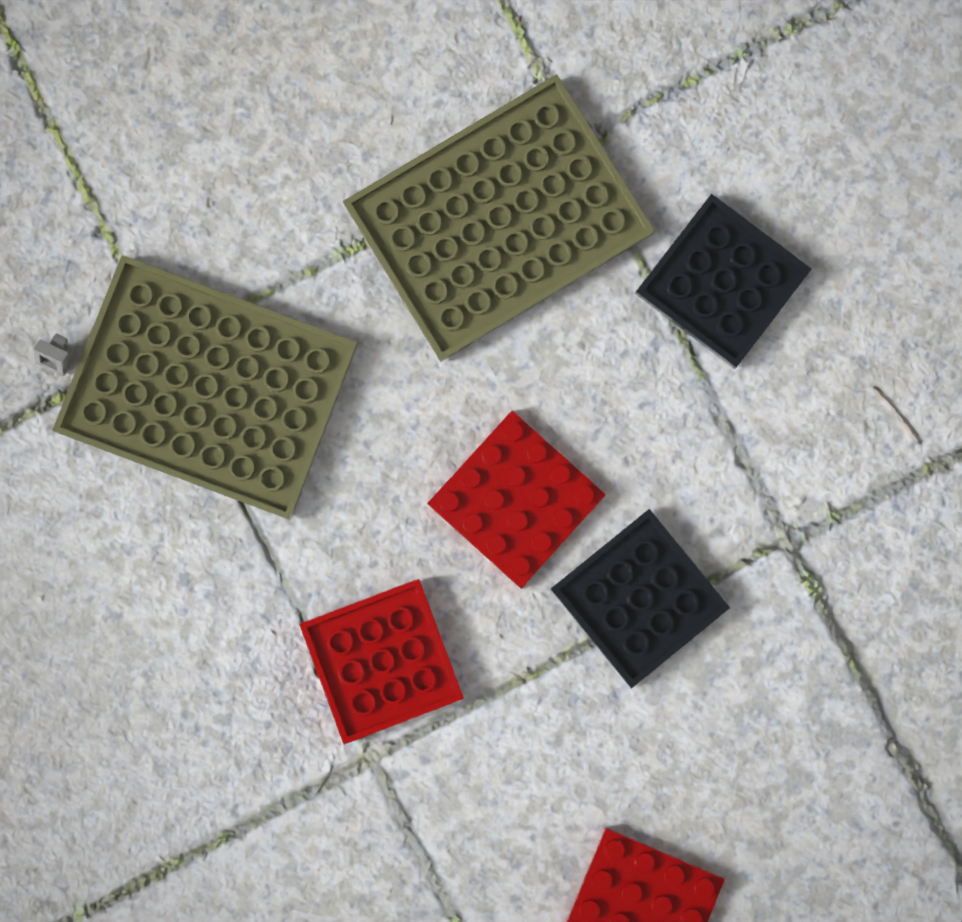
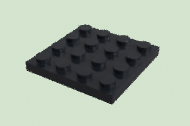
[635,193,812,369]
[550,509,730,689]

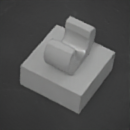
[33,333,69,376]

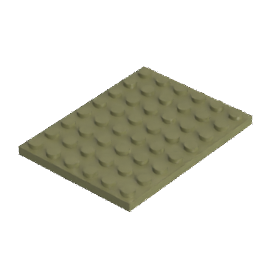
[343,74,655,363]
[52,255,358,520]

